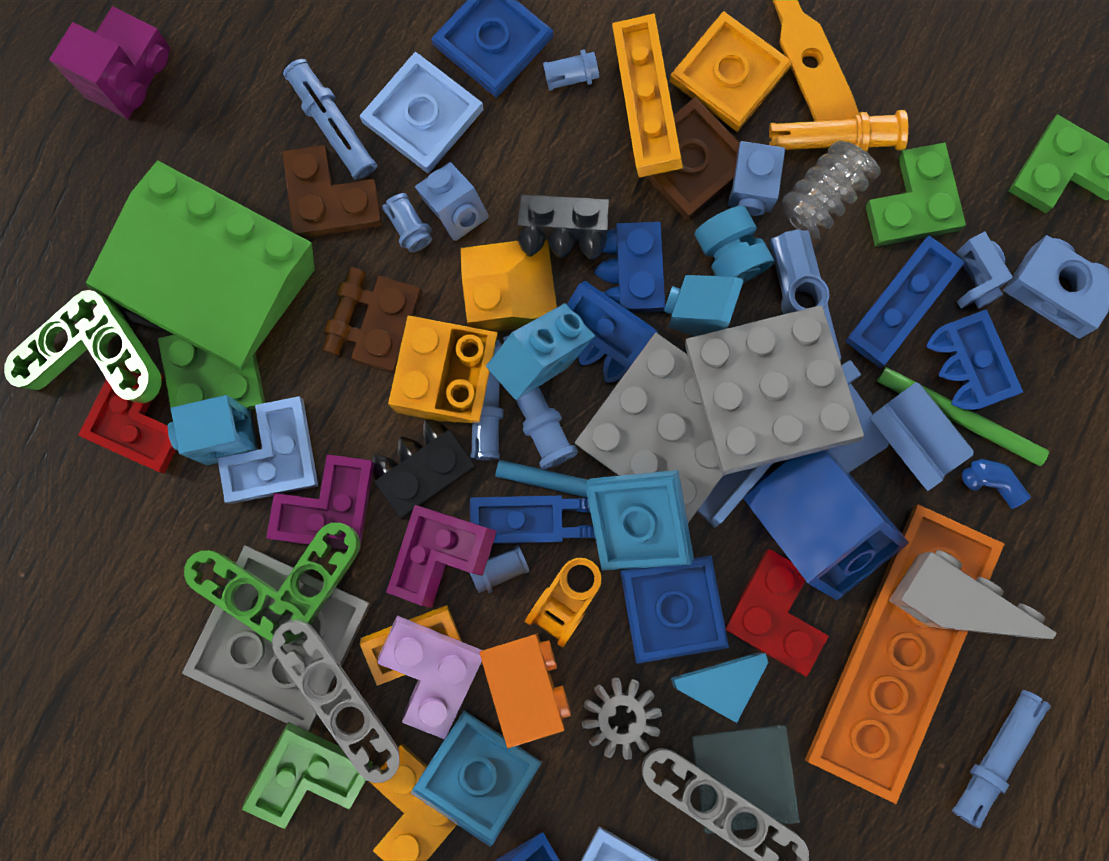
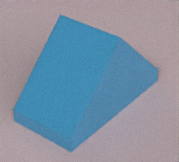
[671,652,768,723]

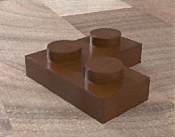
[282,145,383,238]

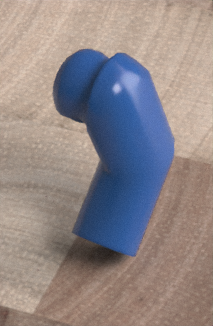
[962,459,1031,509]

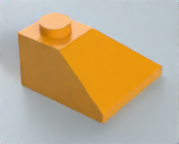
[460,240,557,332]

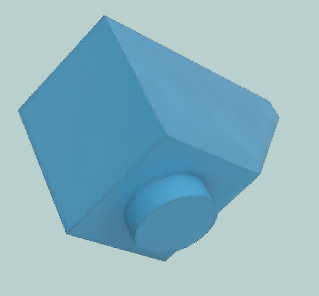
[664,275,744,336]

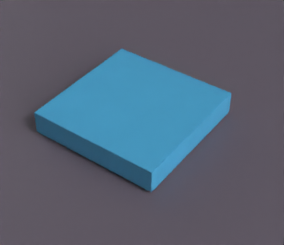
[585,470,694,571]
[411,710,542,847]

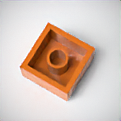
[479,633,571,749]

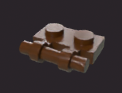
[322,267,422,374]

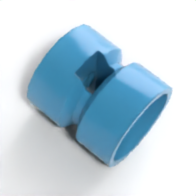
[694,205,775,283]

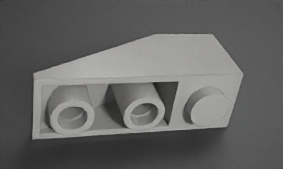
[889,550,1057,639]

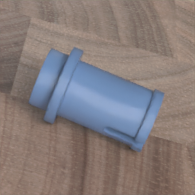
[543,49,599,91]
[382,193,432,253]
[470,545,529,593]

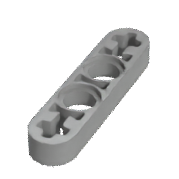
[272,619,400,783]
[642,748,809,861]

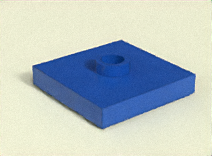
[431,0,553,98]
[620,555,729,664]

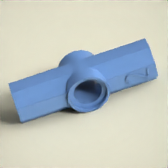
[769,229,841,360]

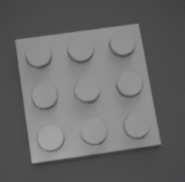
[685,305,864,476]
[575,332,722,523]
[182,545,372,732]

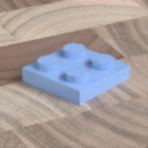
[360,52,484,174]

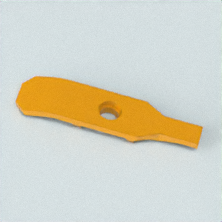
[772,0,859,122]

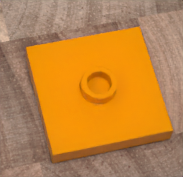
[669,11,793,132]

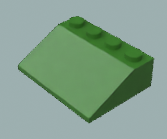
[86,160,315,371]

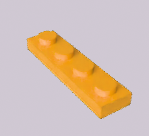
[612,13,683,178]

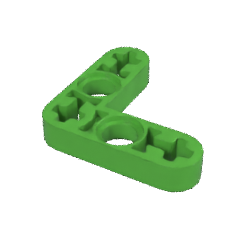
[4,290,161,403]
[184,523,360,644]

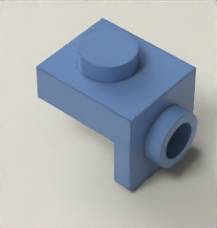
[728,141,785,216]
[415,162,489,241]
[956,231,1013,309]

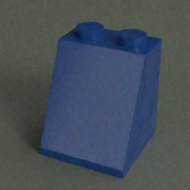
[743,449,909,600]

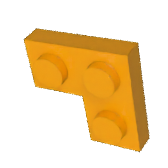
[369,744,457,861]

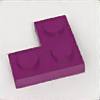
[266,454,374,552]
[386,505,497,608]

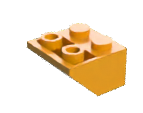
[388,315,498,423]

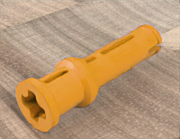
[769,110,908,153]

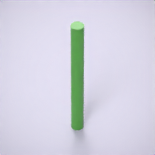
[876,366,1049,466]

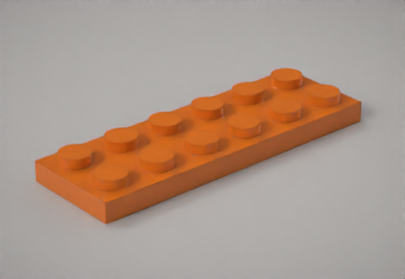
[805,504,1004,804]

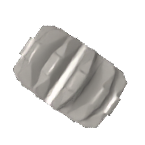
[582,677,662,760]

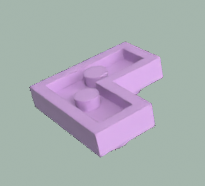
[377,615,483,739]

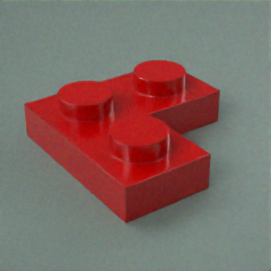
[78,367,176,474]
[725,549,829,677]

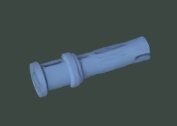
[494,336,578,470]

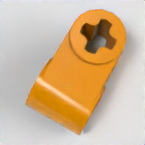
[524,558,601,648]

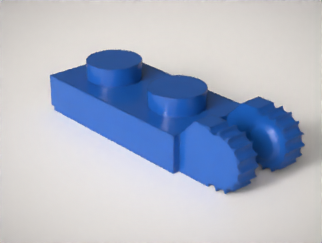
[470,495,596,544]

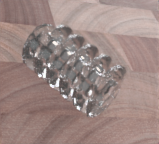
[782,141,881,239]

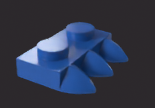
[594,222,665,313]
[567,281,658,383]
[926,309,1023,411]

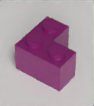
[49,6,171,120]

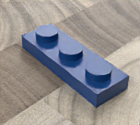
[845,235,965,369]

